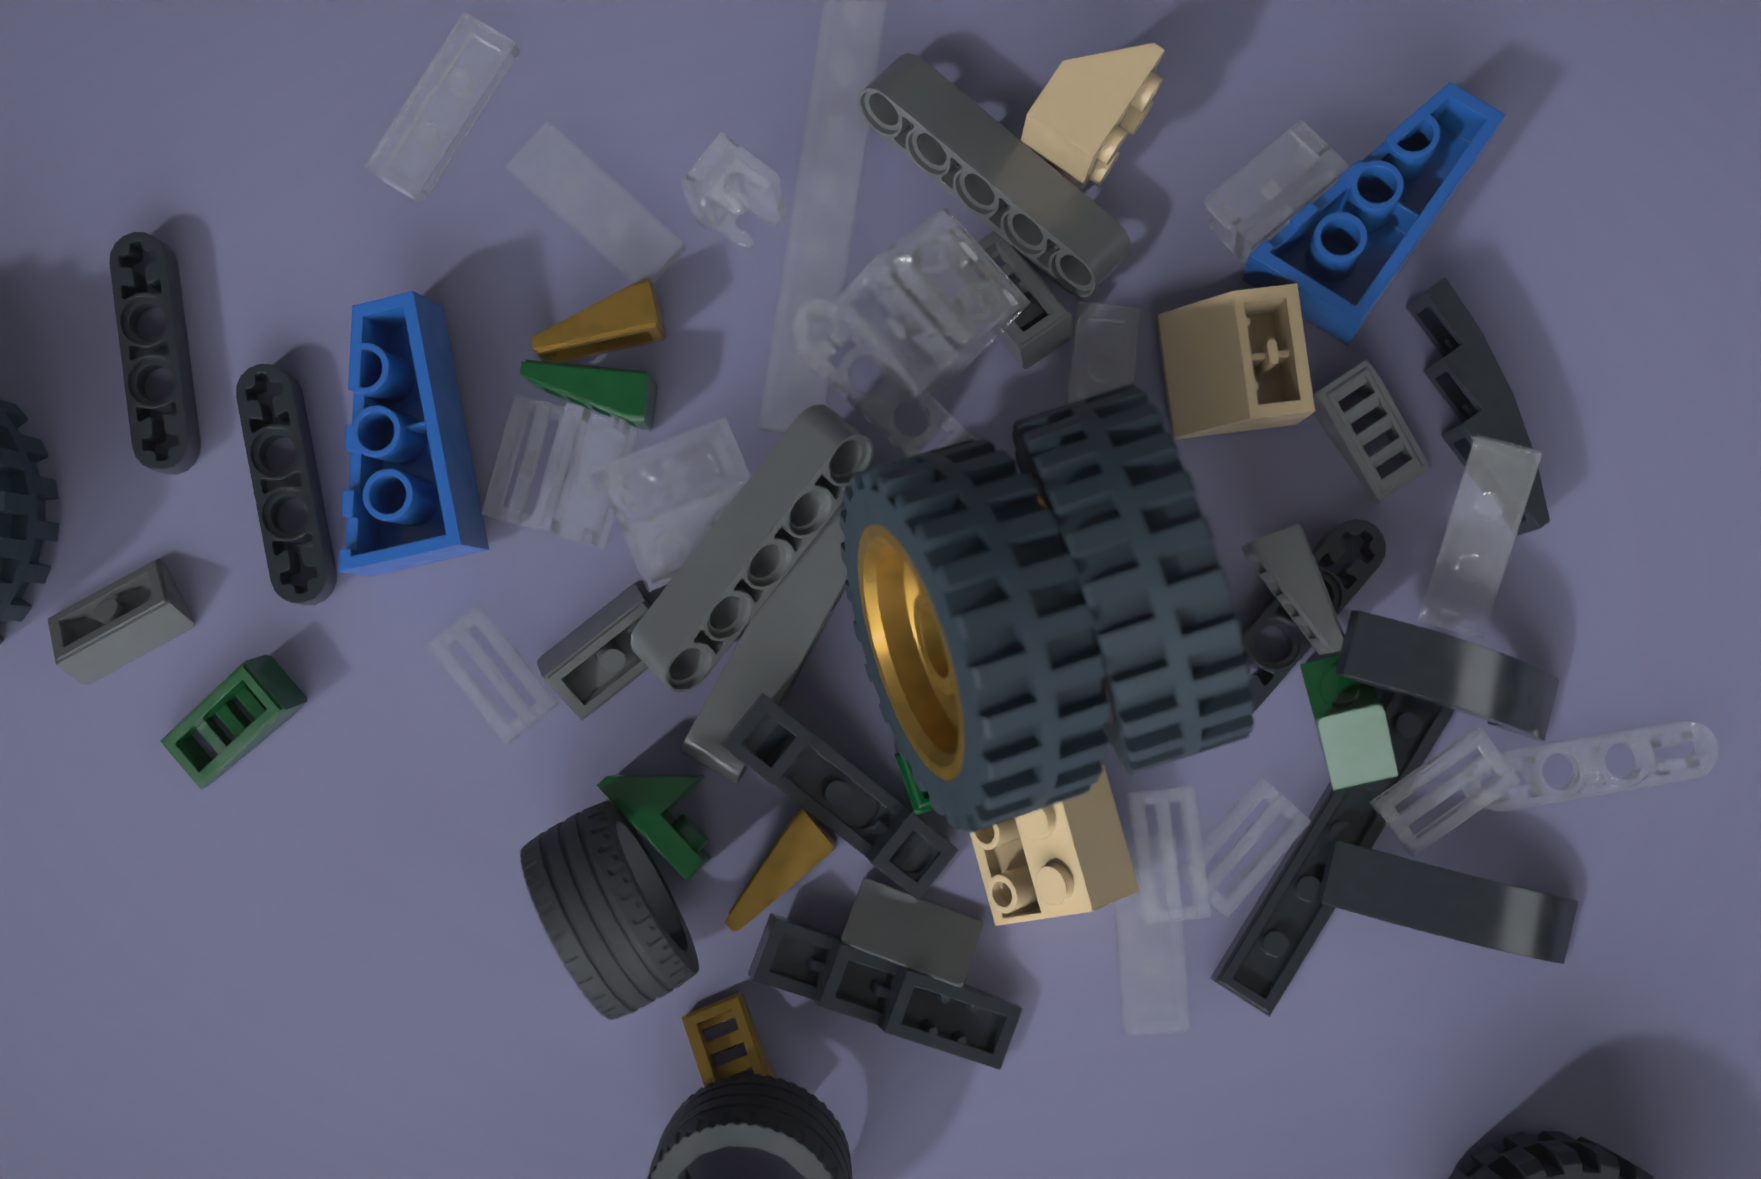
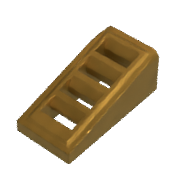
[531,278,667,363]
[724,807,836,932]
[681,992,777,1087]

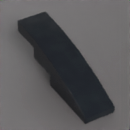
[1406,277,1550,536]
[748,913,1023,1070]

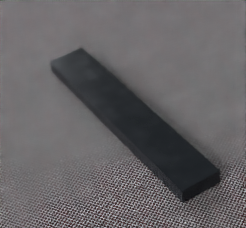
[1210,691,1455,1017]

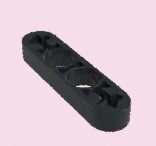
[109,232,201,475]
[236,364,337,605]
[1241,519,1386,714]

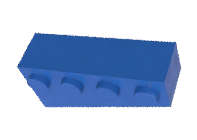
[1242,82,1506,346]
[338,291,489,576]

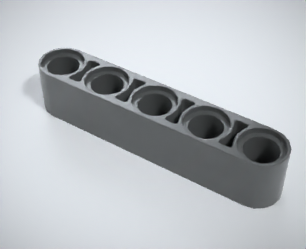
[858,53,1131,297]
[630,404,874,692]
[680,502,848,784]

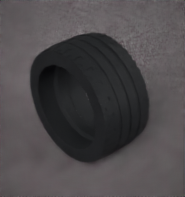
[520,801,699,1020]
[647,1074,852,1179]

